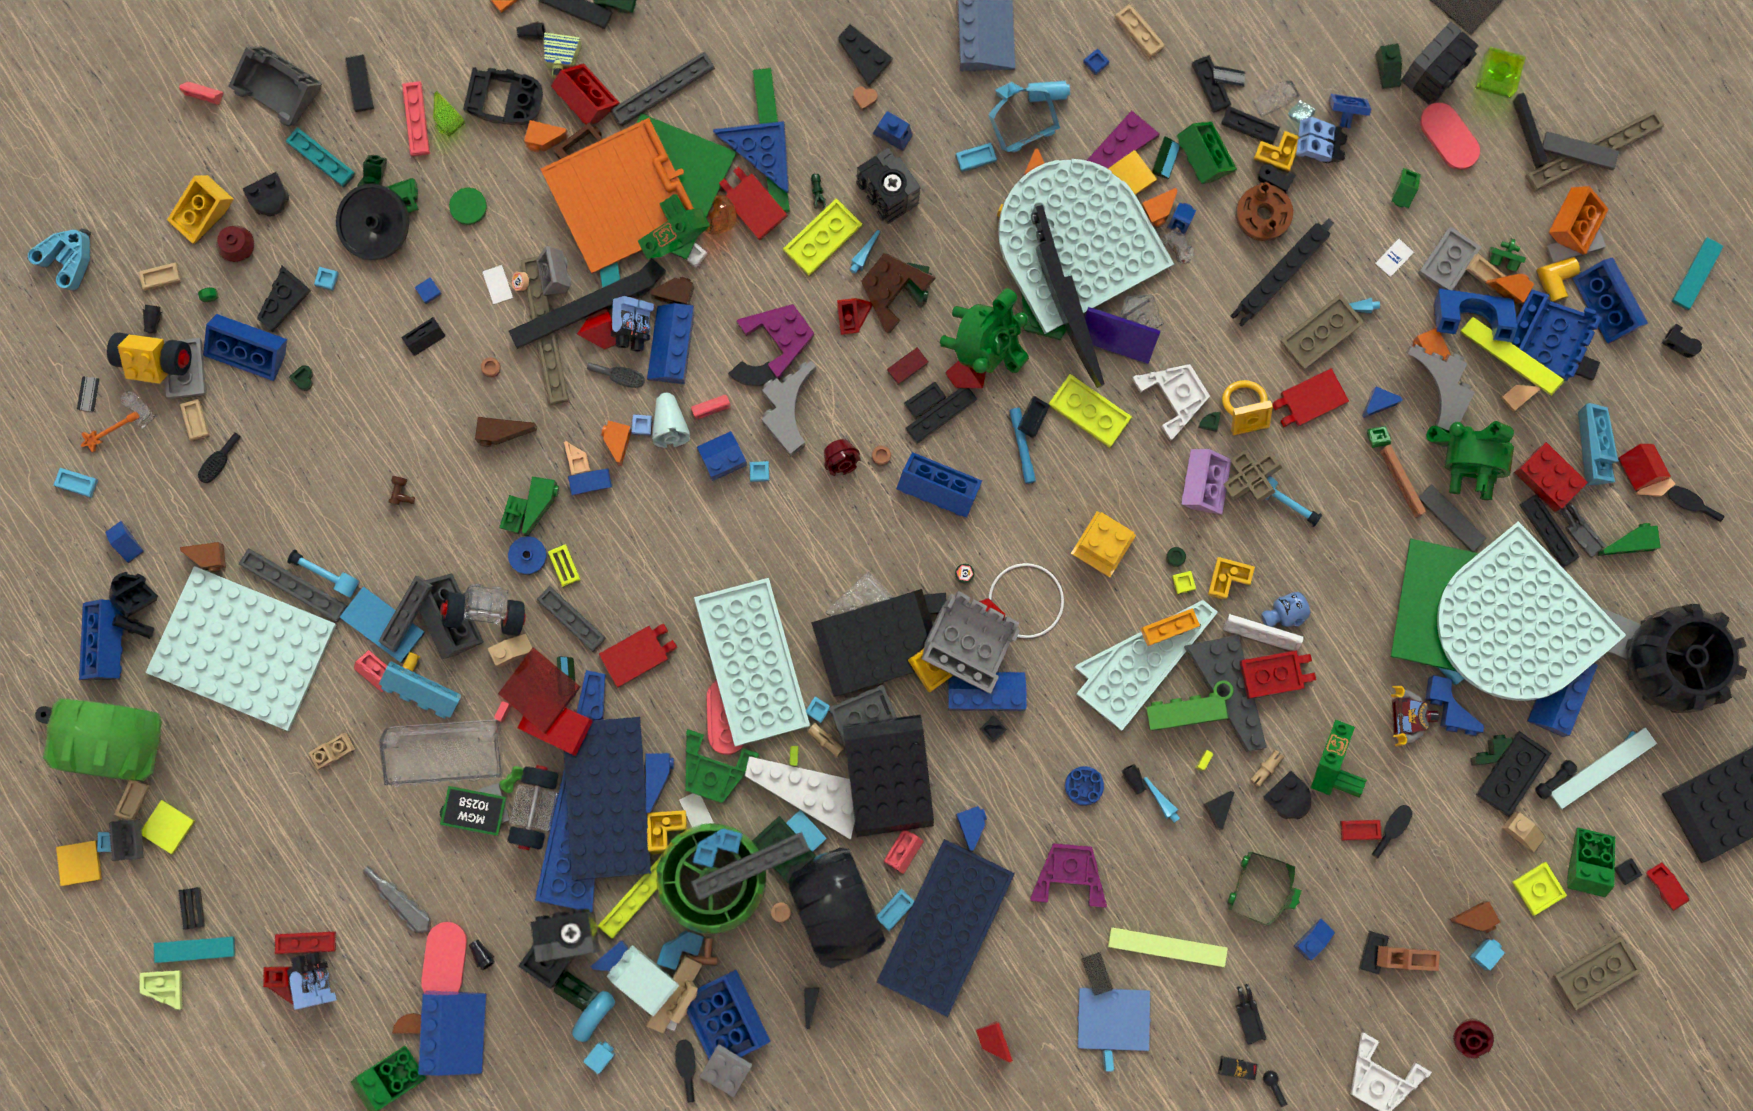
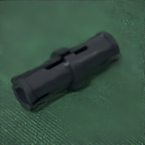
[112,614,154,639]

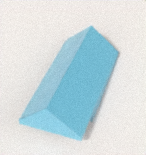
[1578,403,1619,486]

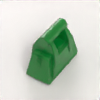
[387,178,419,213]

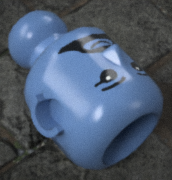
[1261,592,1311,627]

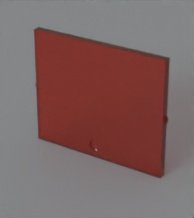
[498,647,581,734]

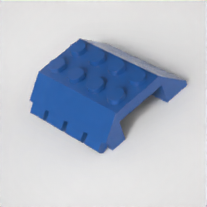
[1510,289,1602,381]

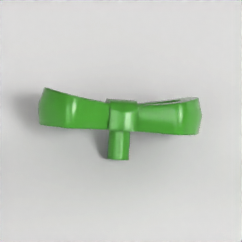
[500,766,523,793]

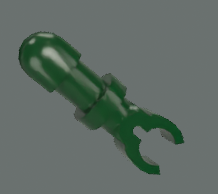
[811,173,826,209]

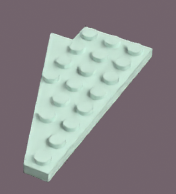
[1074,600,1218,731]

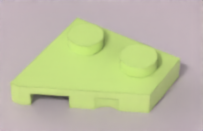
[140,970,182,1009]

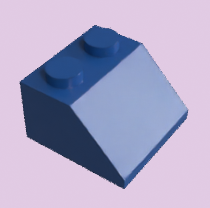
[697,431,747,481]

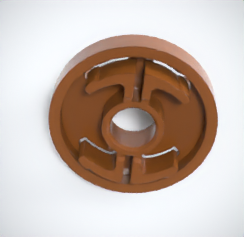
[1236,182,1293,241]

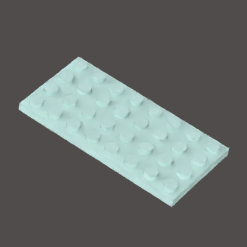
[694,578,810,747]

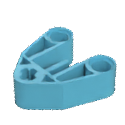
[28,230,90,291]

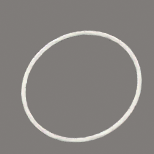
[989,563,1064,638]

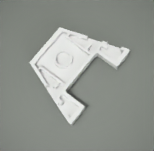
[1132,364,1210,441]
[1350,1032,1431,1111]

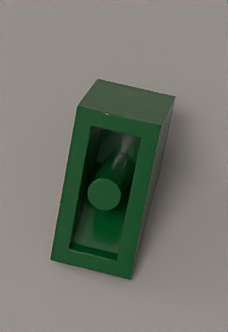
[1375,43,1402,89]

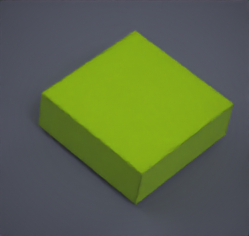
[790,746,799,767]

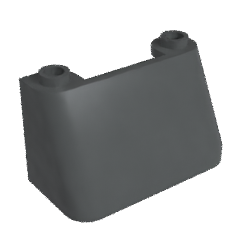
[228,46,322,126]

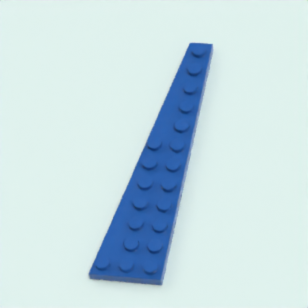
[535,670,606,912]

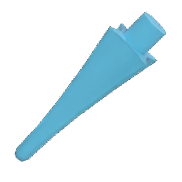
[850,230,880,274]
[1349,298,1380,313]
[1144,777,1180,823]

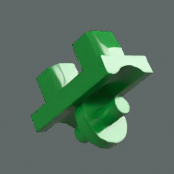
[1489,238,1526,272]
[499,495,528,534]

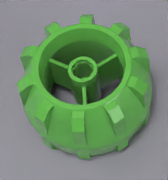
[43,699,162,781]
[656,823,766,934]

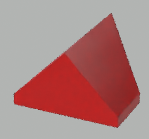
[837,298,873,335]
[577,308,616,350]
[945,360,986,389]
[263,966,294,1006]

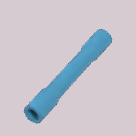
[1009,408,1036,484]

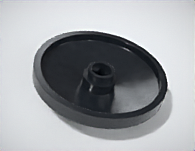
[336,184,409,260]

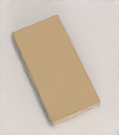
[1465,254,1505,291]
[139,262,181,291]
[180,399,210,441]
[114,780,150,820]

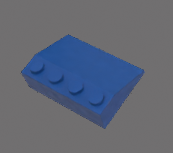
[687,970,771,1059]
[418,991,486,1076]

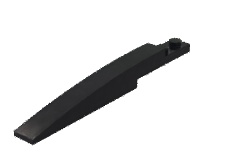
[1031,205,1105,388]

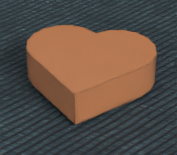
[853,87,877,111]

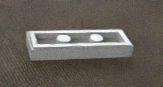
[1545,229,1606,264]

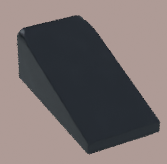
[804,987,820,1029]

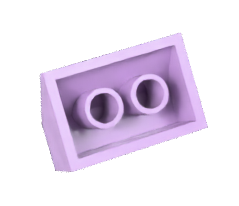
[1181,449,1231,515]

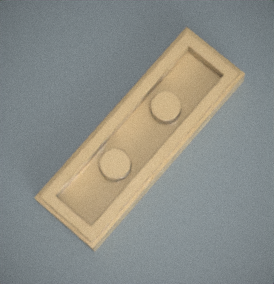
[1115,4,1165,58]

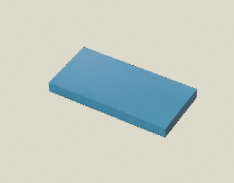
[340,586,425,663]

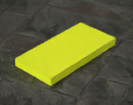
[783,198,863,276]
[1049,374,1132,448]

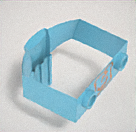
[988,82,1060,152]

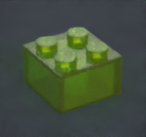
[1475,46,1526,98]

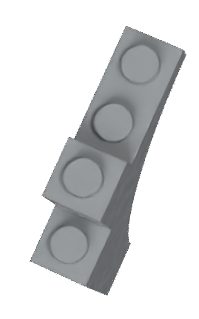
[1406,344,1475,431]
[762,361,816,457]

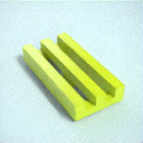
[548,544,581,587]

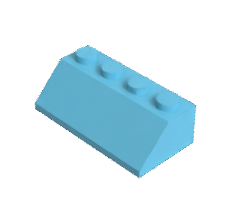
[379,661,461,719]

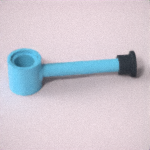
[1265,476,1322,527]
[287,549,360,598]

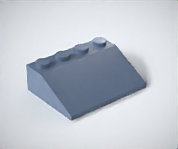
[957,0,1015,71]

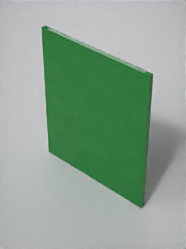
[636,113,737,260]
[1390,539,1479,672]

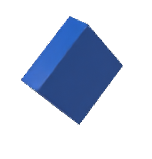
[1083,48,1110,75]
[415,277,442,304]

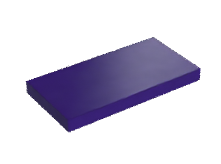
[1085,307,1160,364]

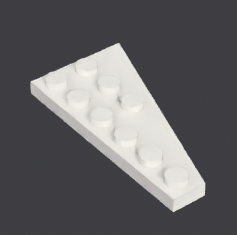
[745,757,855,840]

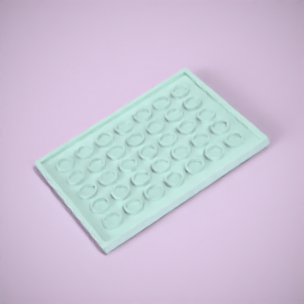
[146,566,337,731]

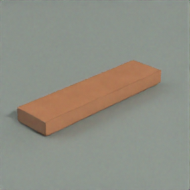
[1380,445,1426,518]

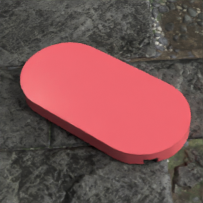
[1420,103,1480,170]
[707,680,744,755]
[421,922,467,993]

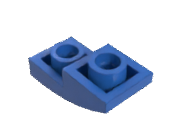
[568,468,612,495]

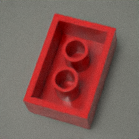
[1514,442,1588,512]

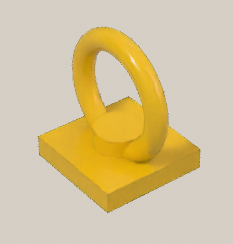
[1222,380,1273,436]

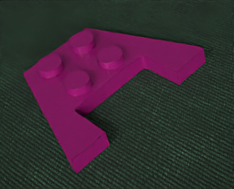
[736,304,815,379]
[1030,843,1107,907]

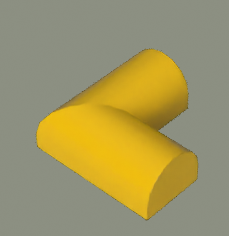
[1253,131,1300,172]
[1536,257,1580,302]
[1208,557,1255,599]
[647,810,687,854]

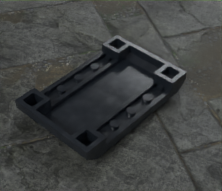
[811,589,933,697]
[842,714,934,837]
[1662,745,1753,863]

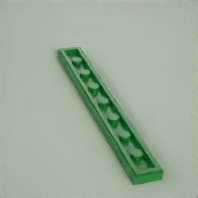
[753,68,790,212]

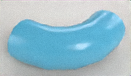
[572,991,615,1042]

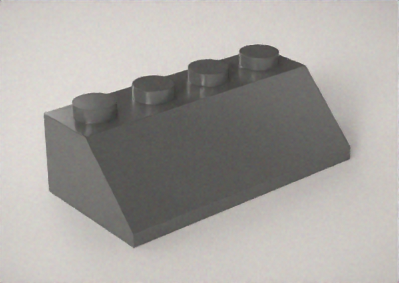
[420,573,484,659]

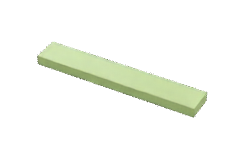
[1108,927,1228,967]

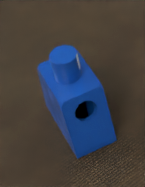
[873,111,913,151]

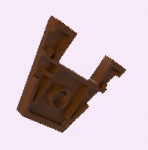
[861,253,936,333]

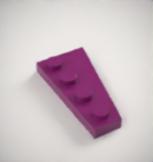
[1086,110,1160,169]

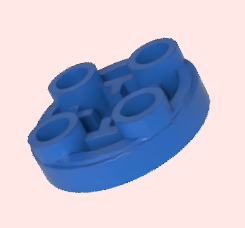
[1065,766,1104,805]

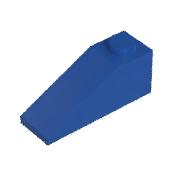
[646,753,674,813]

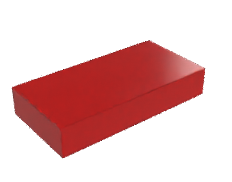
[1340,820,1382,841]

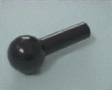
[1263,1070,1288,1108]

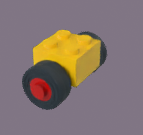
[107,333,192,384]

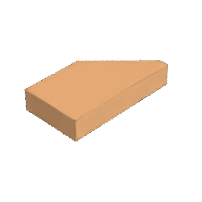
[1501,385,1540,412]
[564,441,591,475]
[1635,478,1675,497]

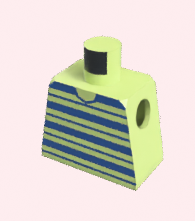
[544,33,582,78]

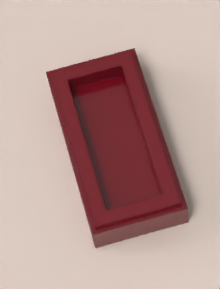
[887,347,929,385]

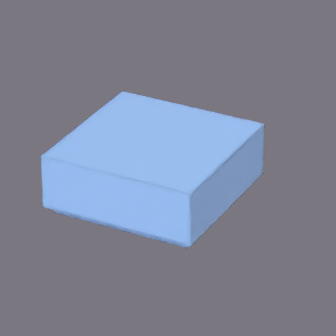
[631,415,652,436]

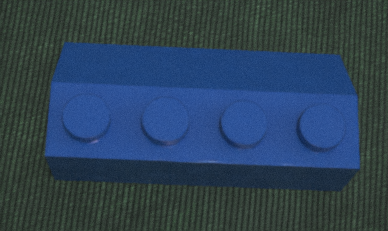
[1573,258,1648,344]
[647,303,695,384]
[203,314,287,381]
[896,452,982,518]
[79,599,124,680]
[1527,663,1598,737]
[948,672,1027,711]

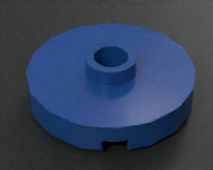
[508,536,547,575]

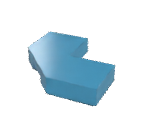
[693,829,743,868]
[657,931,704,970]

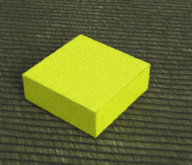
[1172,571,1196,595]
[1195,750,1213,771]

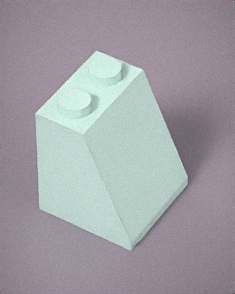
[607,945,679,1017]

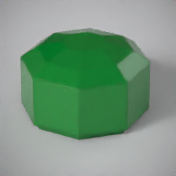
[198,288,219,302]

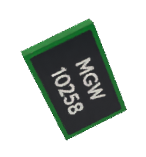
[440,786,507,836]

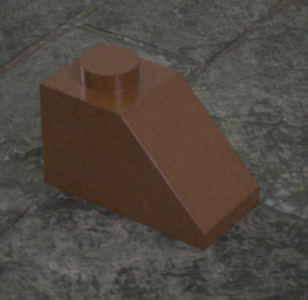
[650,277,694,305]

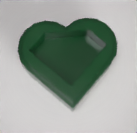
[289,365,313,391]

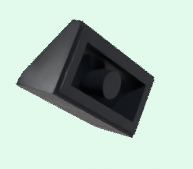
[402,317,445,356]

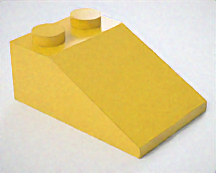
[167,175,234,244]

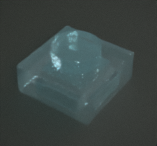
[1288,100,1315,123]

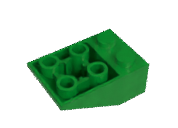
[1567,827,1615,898]
[350,1045,427,1111]

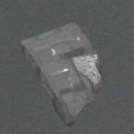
[825,571,893,616]

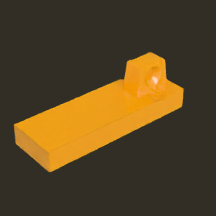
[1140,608,1200,646]

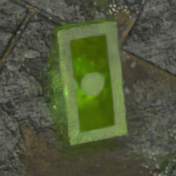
[433,91,465,137]

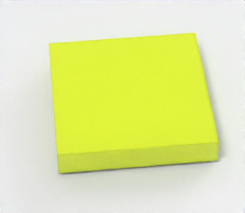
[142,800,195,854]
[1512,862,1567,916]

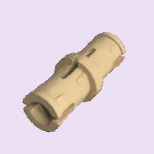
[807,723,844,757]
[1250,750,1284,787]

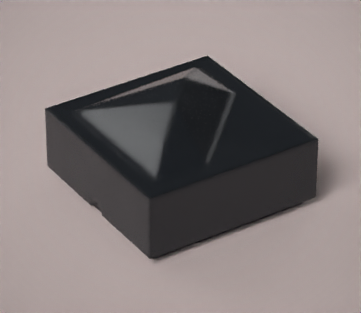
[979,716,1007,743]

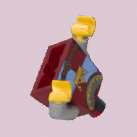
[1391,686,1439,746]

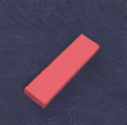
[402,81,430,156]

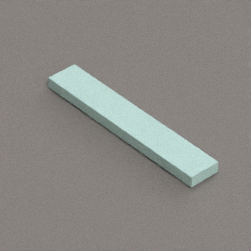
[1551,728,1657,809]

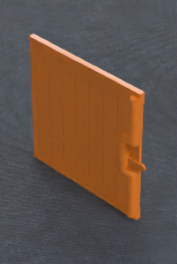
[540,118,694,274]

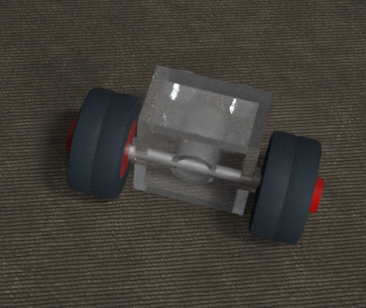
[440,584,526,636]
[507,765,558,851]

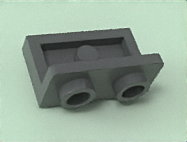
[109,819,144,861]

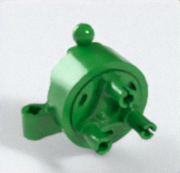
[940,288,1029,373]
[1426,421,1514,501]

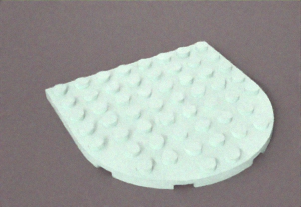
[998,159,1174,334]
[1437,521,1626,701]

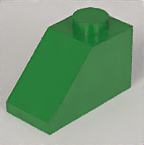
[1391,168,1421,209]

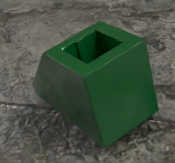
[905,262,932,308]

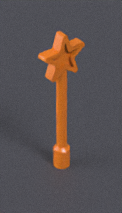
[81,411,139,452]

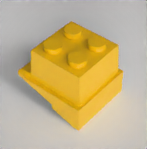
[1071,511,1136,578]

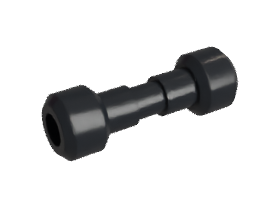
[1535,760,1578,799]

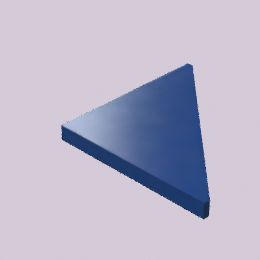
[713,121,789,193]

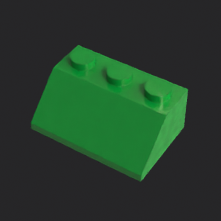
[1176,121,1237,184]

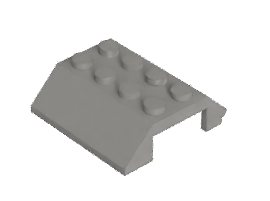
[922,591,1020,694]

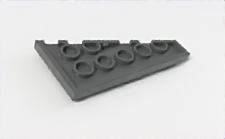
[1184,635,1267,752]

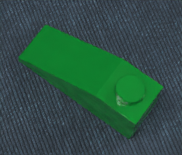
[522,476,559,536]
[1598,523,1661,556]

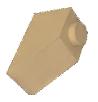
[488,634,534,668]
[1502,812,1545,853]

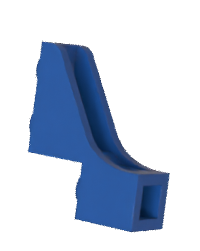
[1425,675,1484,736]

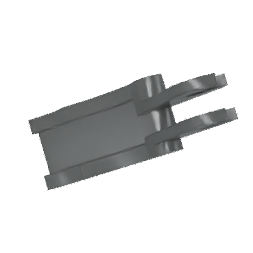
[1560,502,1607,557]

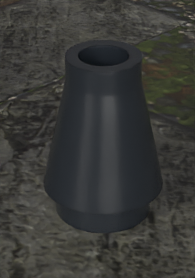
[517,21,546,40]
[142,305,162,333]
[1121,764,1146,795]
[469,940,495,970]

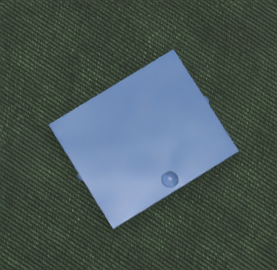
[1077,988,1151,1051]

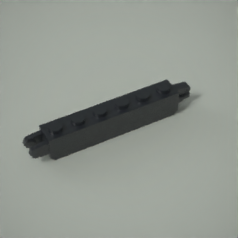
[1230,218,1334,327]

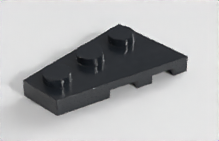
[838,24,893,87]
[257,265,311,332]

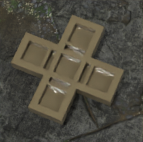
[1223,449,1282,503]

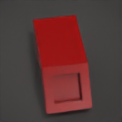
[1646,862,1690,911]

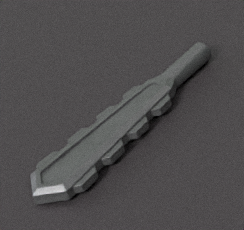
[363,866,431,933]

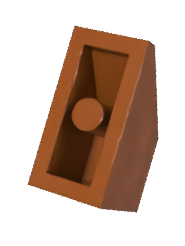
[180,542,226,572]
[1450,901,1501,933]

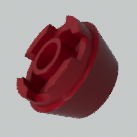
[216,226,254,262]
[824,439,861,476]
[1453,1018,1494,1059]

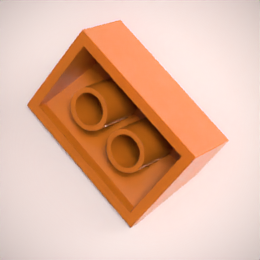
[1549,186,1608,254]

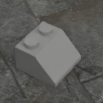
[536,246,571,295]

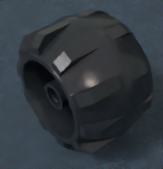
[1625,604,1747,713]
[786,847,886,969]

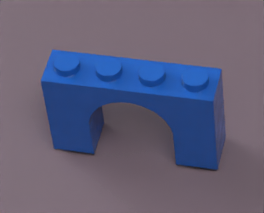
[1434,288,1518,342]

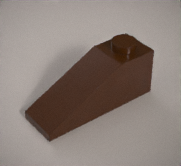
[475,417,537,447]

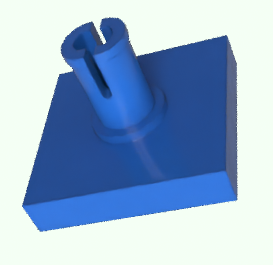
[1329,93,1371,128]

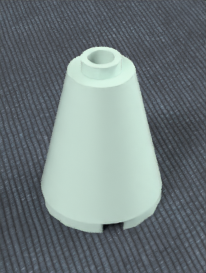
[652,393,690,448]

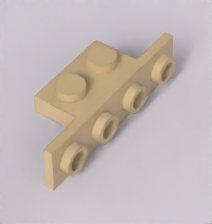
[646,956,702,1033]

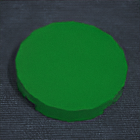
[449,187,487,225]

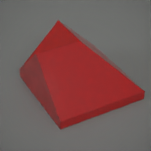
[976,1021,1013,1063]

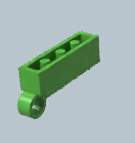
[1147,680,1234,731]

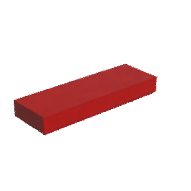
[275,931,336,954]

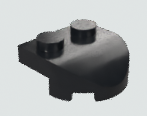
[242,172,289,217]
[109,572,158,618]
[1263,771,1311,819]

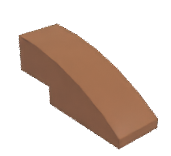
[1377,946,1440,971]

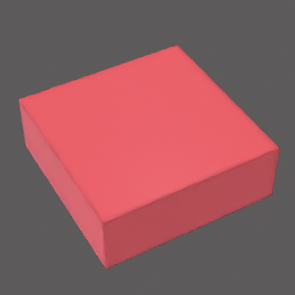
[494,701,512,723]

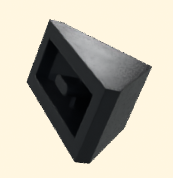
[1204,791,1235,830]

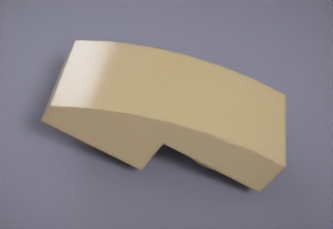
[309,733,355,770]

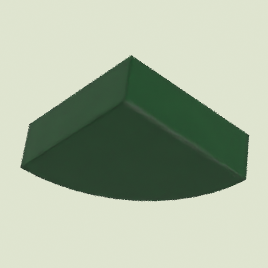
[1198,412,1221,432]

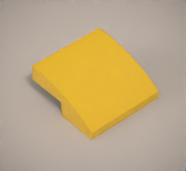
[1108,150,1158,196]

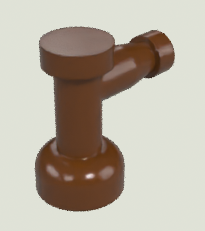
[388,476,415,505]

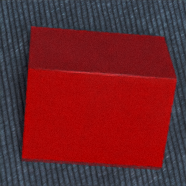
[1618,444,1671,491]

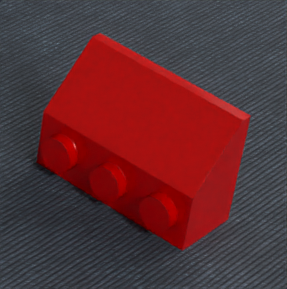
[551,63,620,125]

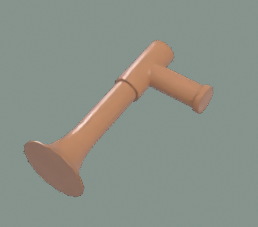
[662,938,717,969]

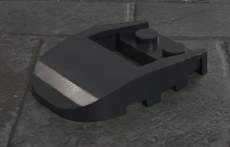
[463,67,543,125]

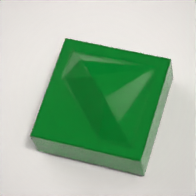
[1367,426,1391,448]

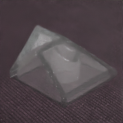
[1120,294,1164,329]

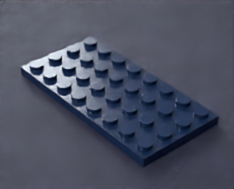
[564,717,651,880]
[877,839,1015,1017]

